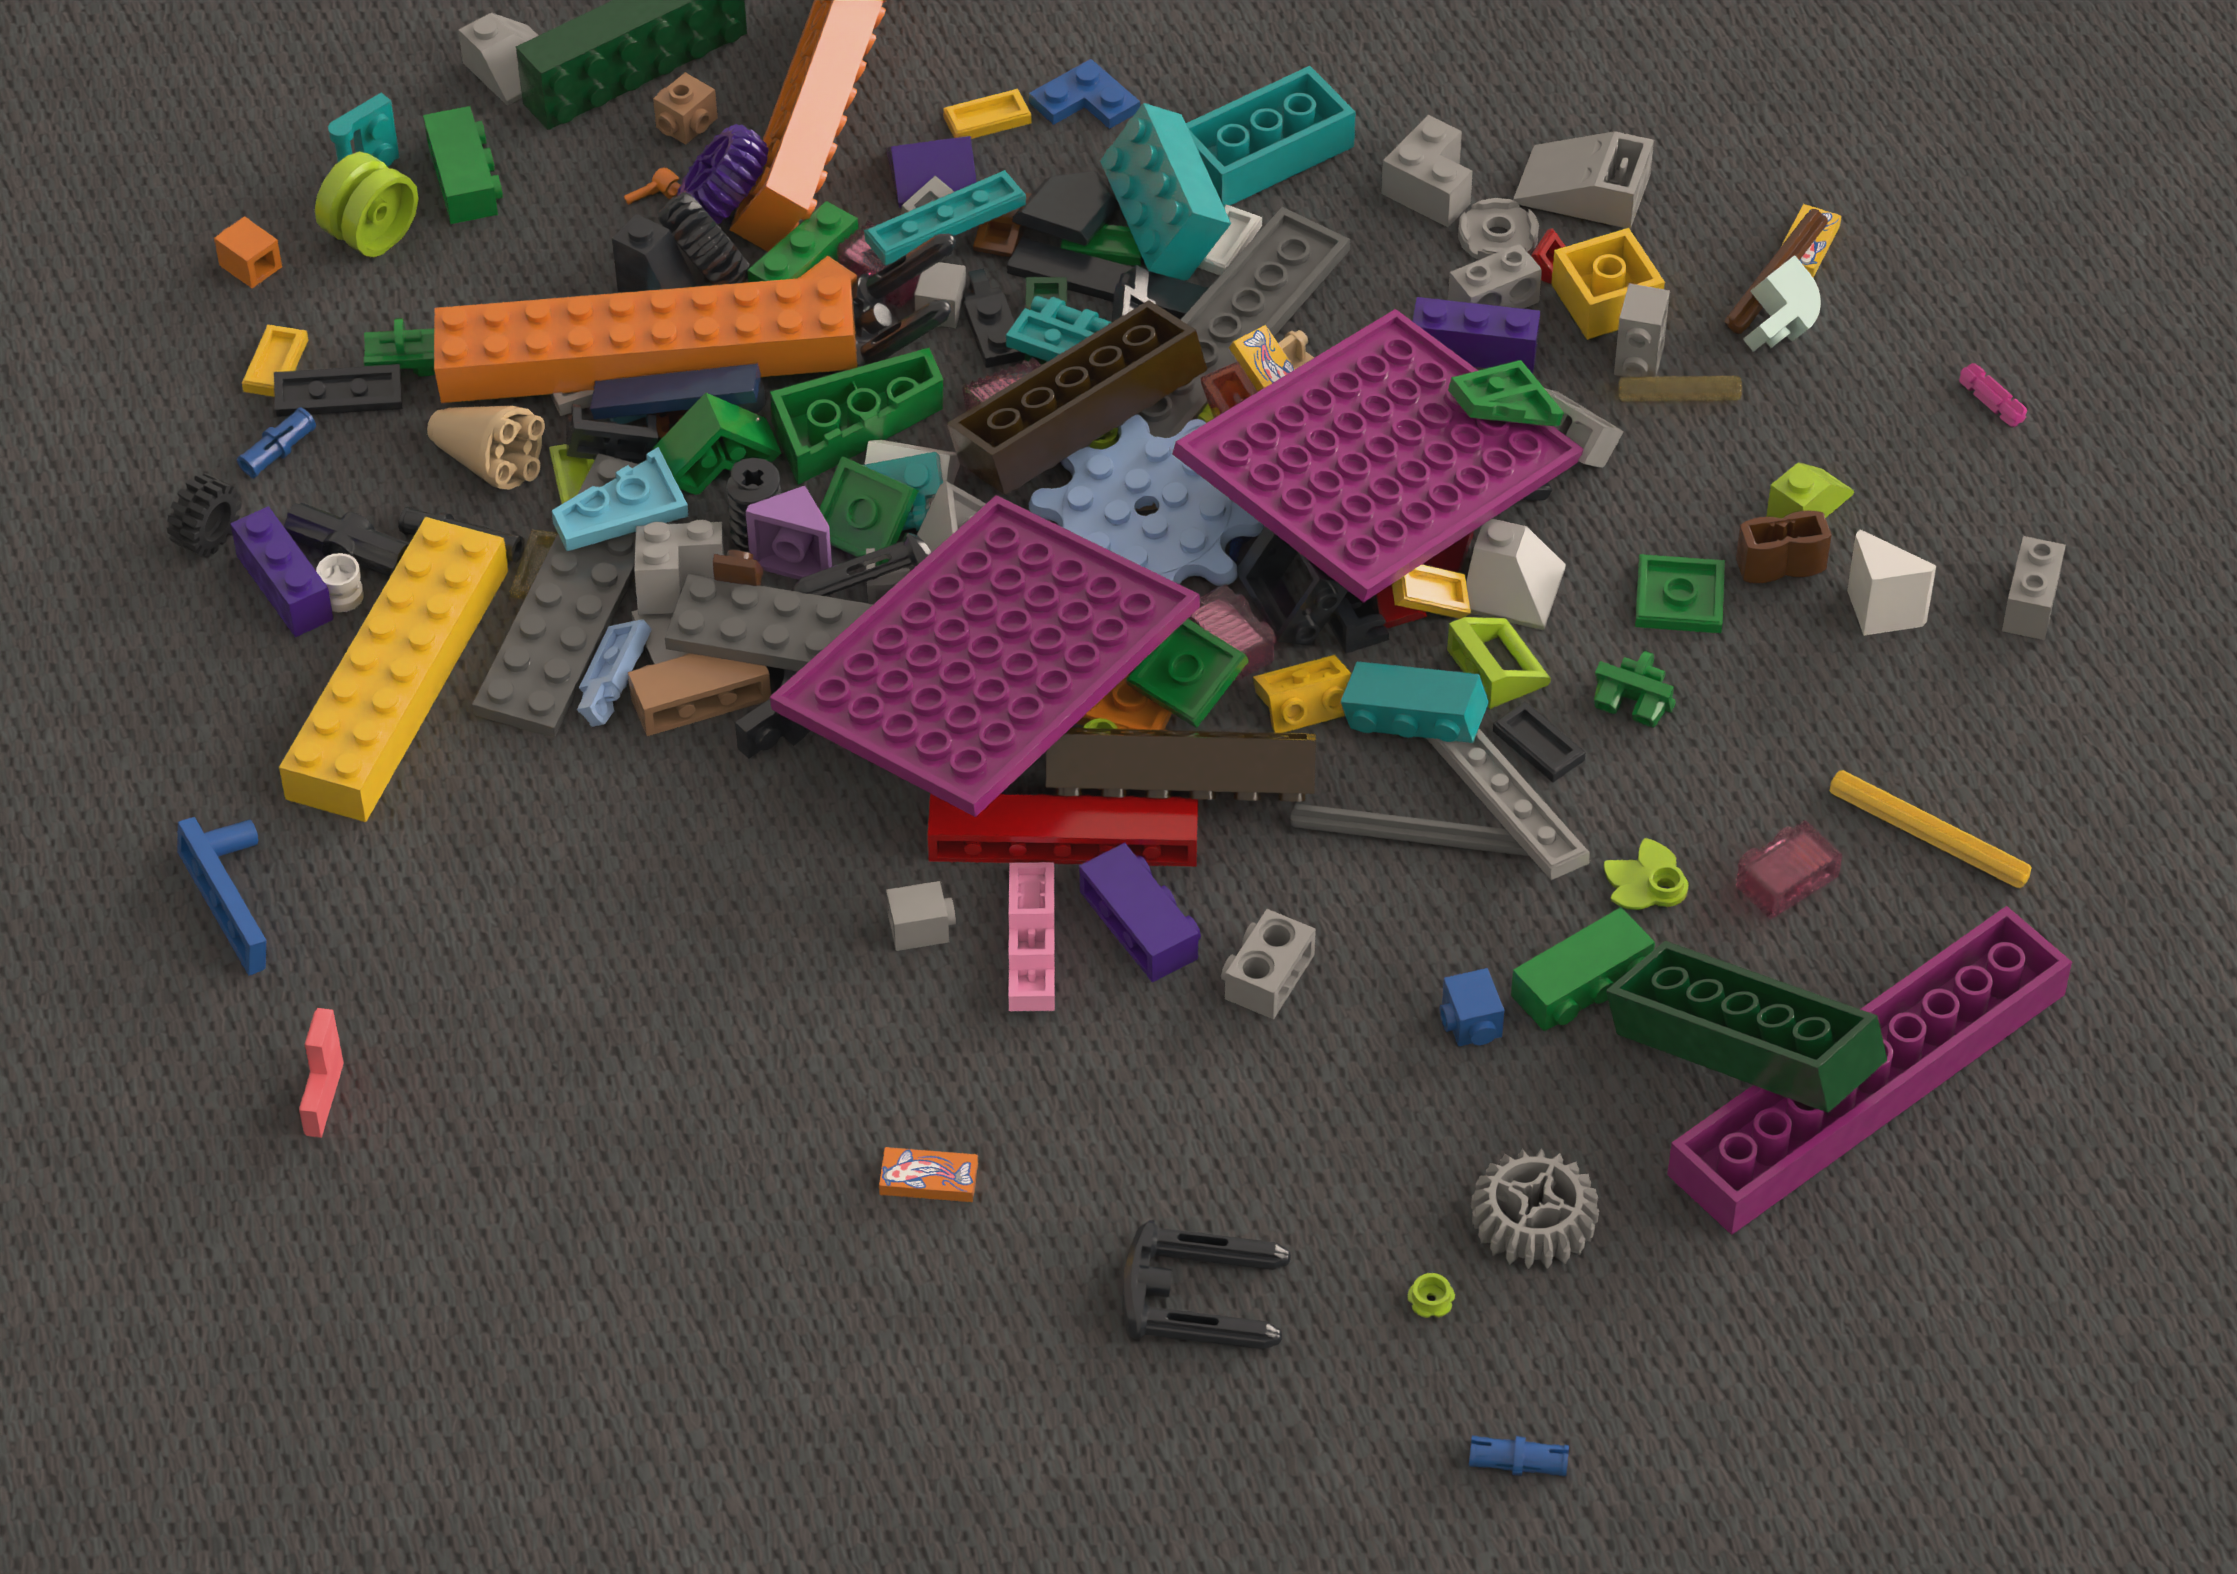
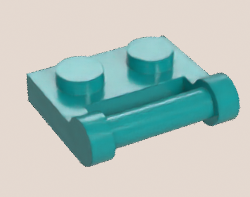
[328,92,400,167]

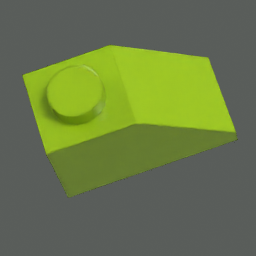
[1766,462,1854,519]

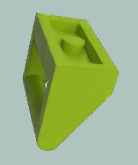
[1447,617,1551,709]

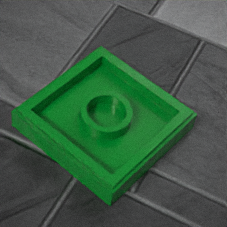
[819,457,919,566]
[1635,554,1725,633]
[1126,619,1249,728]

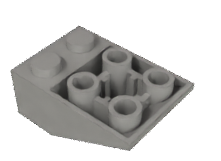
[1513,131,1654,229]

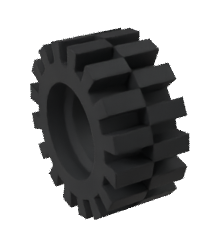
[167,473,242,557]

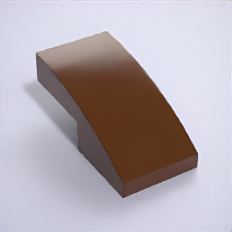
[973,192,1032,257]

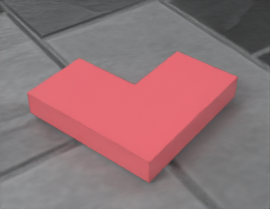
[299,1008,344,1138]

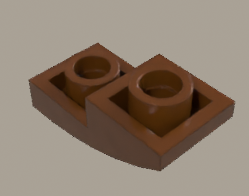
[713,550,764,586]

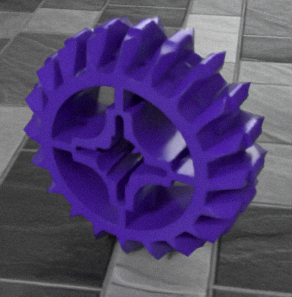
[677,124,769,224]

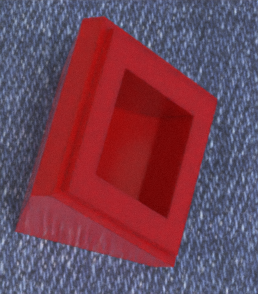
[1531,228,1566,284]

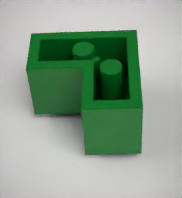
[652,392,781,495]

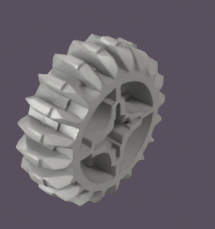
[1471,1148,1599,1269]

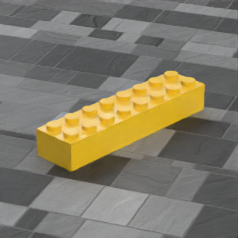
[279,517,509,822]

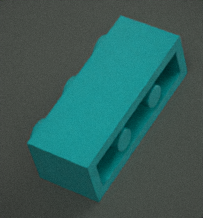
[1341,661,1489,743]

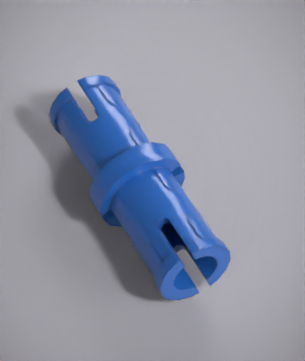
[237,407,316,478]
[1469,1435,1569,1477]

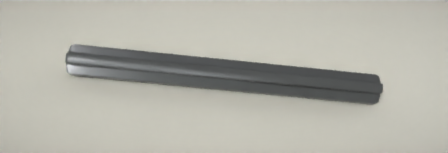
[1290,803,1529,856]

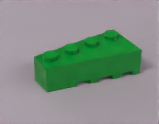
[770,348,943,485]

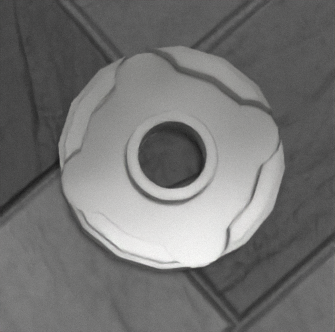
[1458,198,1539,260]

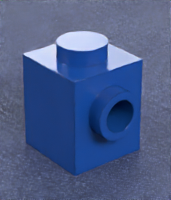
[1440,968,1504,1047]

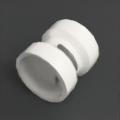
[316,553,364,612]

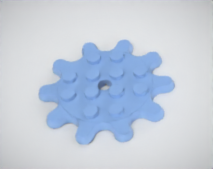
[1029,414,1265,586]

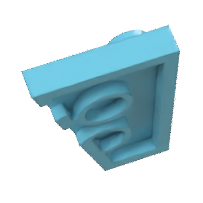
[552,447,688,551]

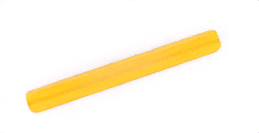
[1829,770,2031,888]

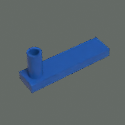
[177,817,267,976]

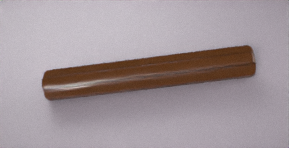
[1725,209,1828,334]

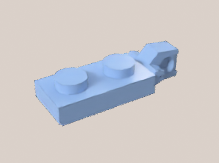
[577,619,652,727]

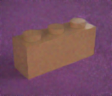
[628,653,771,736]

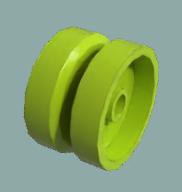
[315,152,419,257]

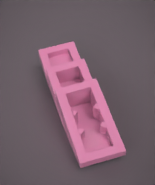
[1009,862,1055,1011]

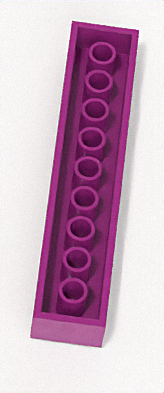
[1667,906,2072,1235]

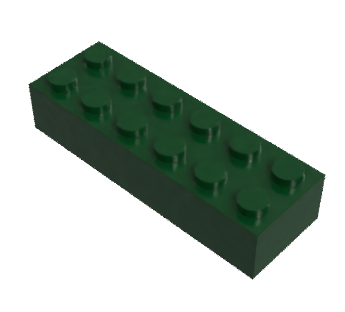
[516,0,747,130]
[1606,941,1887,1113]

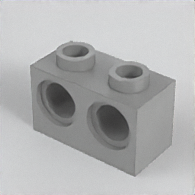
[1448,244,1542,309]
[1614,283,1670,382]
[1544,388,1624,468]
[2002,536,2066,640]
[1221,909,1316,1019]

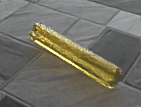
[1618,376,1742,402]

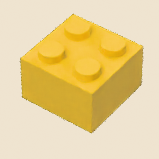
[1552,228,1665,340]

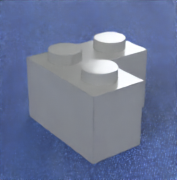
[1381,115,1473,227]
[634,520,724,615]

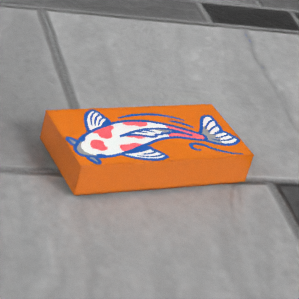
[879,1147,978,1202]

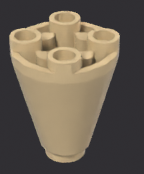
[427,406,545,490]

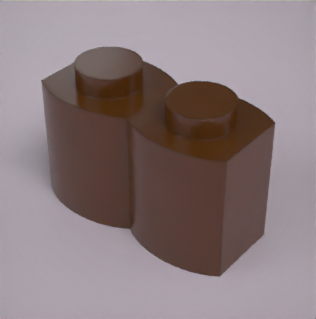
[1736,511,1832,583]

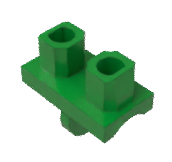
[364,318,435,376]
[1594,651,1676,728]

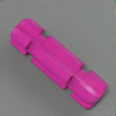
[1959,363,2027,427]

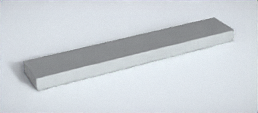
[1426,729,1590,880]

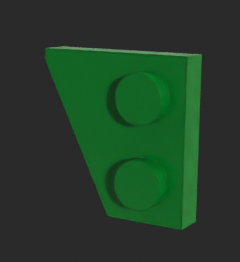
[1448,360,1564,426]

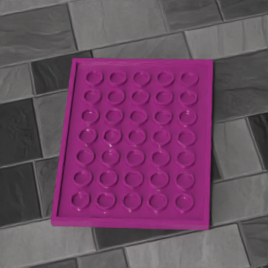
[1172,309,1584,602]
[769,495,1200,817]

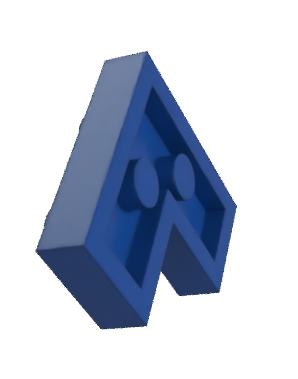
[1029,59,1140,129]

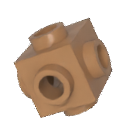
[653,72,718,145]

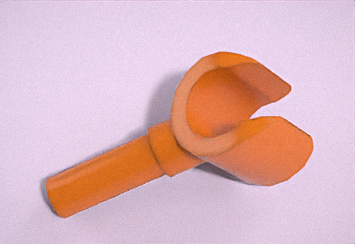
[624,168,681,205]

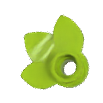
[1603,838,1688,910]

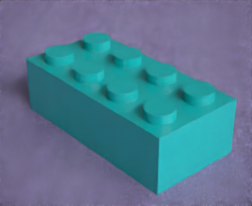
[1186,66,1356,207]
[1100,103,1231,281]

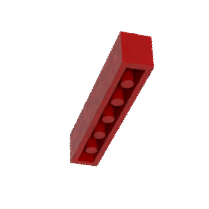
[927,793,1198,867]

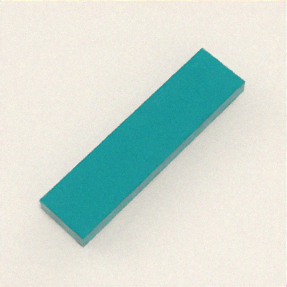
[864,170,1026,266]

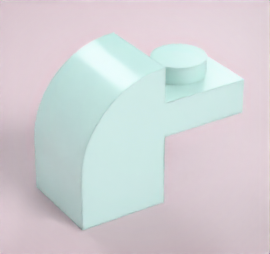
[1743,255,1821,352]

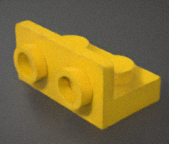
[1253,655,1352,733]

